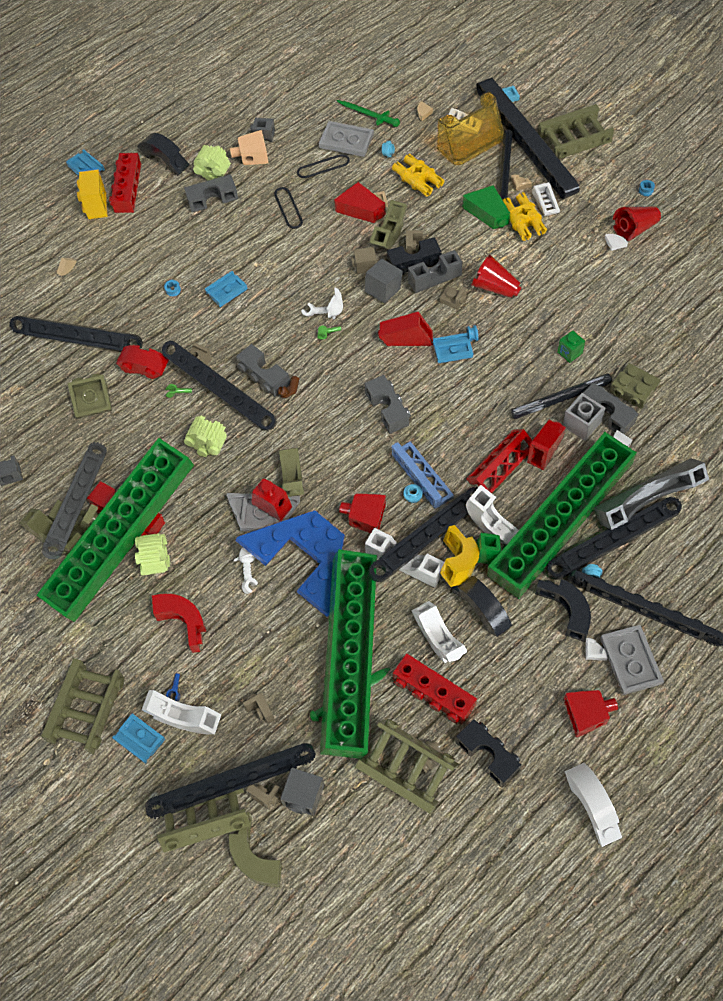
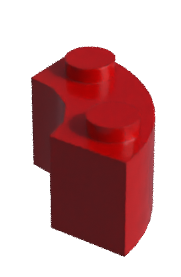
[116,345,169,379]

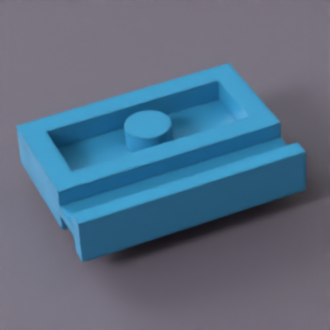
[66,150,105,176]
[205,271,248,307]
[433,333,473,363]
[112,713,165,764]

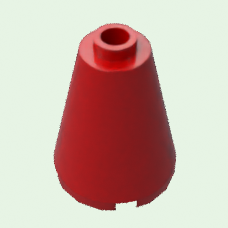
[613,206,661,241]
[472,254,522,298]

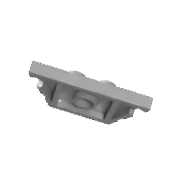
[227,493,300,532]

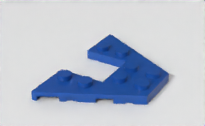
[235,510,345,617]

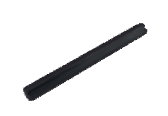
[499,129,512,201]
[511,373,612,419]

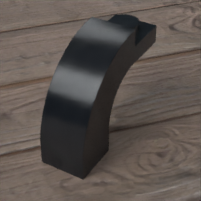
[137,133,190,176]
[450,576,513,637]
[535,579,591,642]

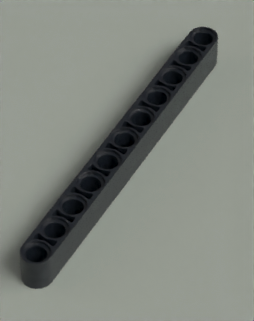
[476,77,580,199]

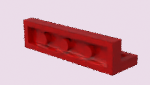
[466,429,532,493]

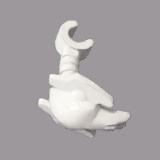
[301,288,343,319]
[234,548,258,594]

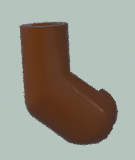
[278,376,300,398]

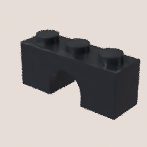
[386,237,442,275]
[455,719,522,788]

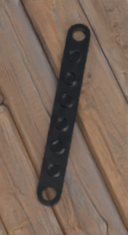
[9,315,143,351]
[162,341,277,431]
[369,487,478,582]
[547,497,682,580]
[568,570,723,647]
[145,743,316,819]

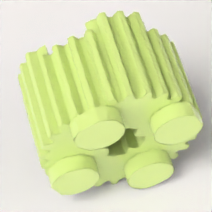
[193,145,231,181]
[184,416,227,457]
[135,533,170,575]

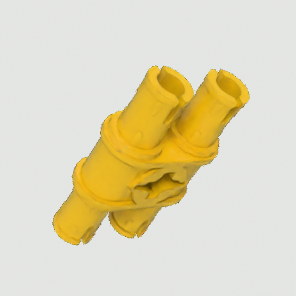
[392,153,445,197]
[503,192,547,241]

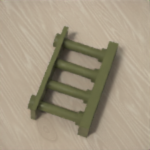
[538,104,614,159]
[41,658,124,755]
[355,719,459,814]
[155,788,251,853]

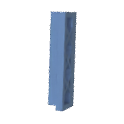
[392,441,454,509]

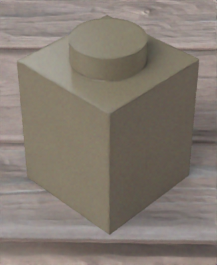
[351,247,377,274]

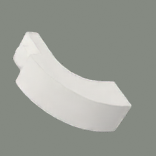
[466,485,519,546]
[411,601,467,663]
[142,690,221,735]
[565,763,622,847]

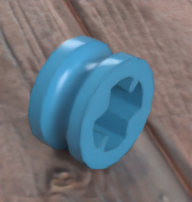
[639,180,655,196]
[164,280,181,296]
[466,325,478,342]

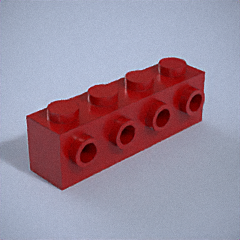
[109,153,142,213]
[393,653,477,725]

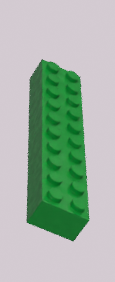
[487,432,637,599]
[36,438,194,622]
[320,549,377,759]

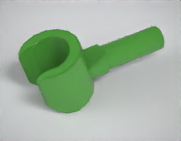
[317,325,341,340]
[165,384,192,398]

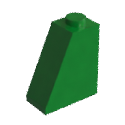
[462,185,510,229]

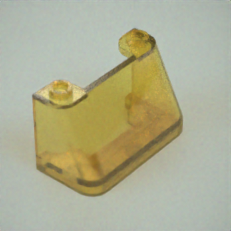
[437,91,504,165]

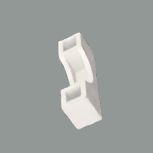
[365,528,444,588]

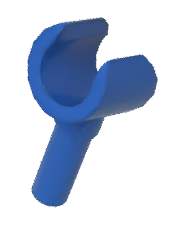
[166,673,181,701]

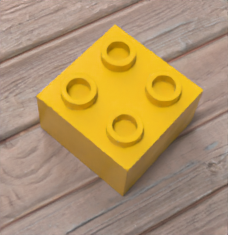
[77,169,108,219]

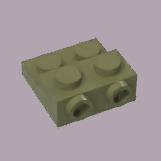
[610,363,661,409]
[68,373,112,419]

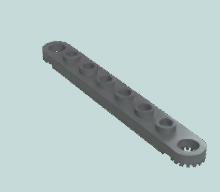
[42,442,107,559]

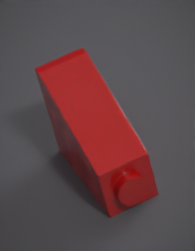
[334,182,386,223]
[378,311,433,346]
[527,419,566,471]

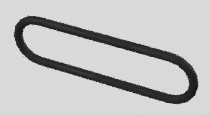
[297,154,350,178]
[274,187,303,229]

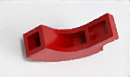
[152,594,207,653]

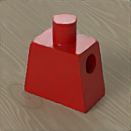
[252,478,292,522]
[339,494,386,534]
[563,690,618,738]

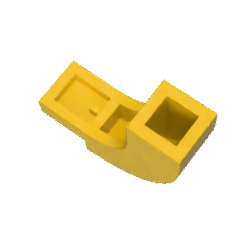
[440,525,479,587]

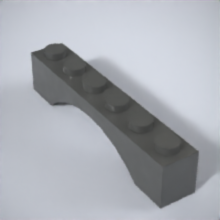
[594,458,710,530]

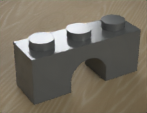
[184,174,238,213]
[408,250,463,293]
[236,344,290,397]
[364,375,411,434]
[583,382,639,435]

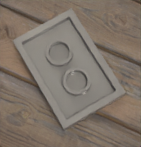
[319,121,374,157]
[600,625,664,695]

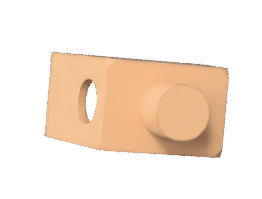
[230,130,268,165]

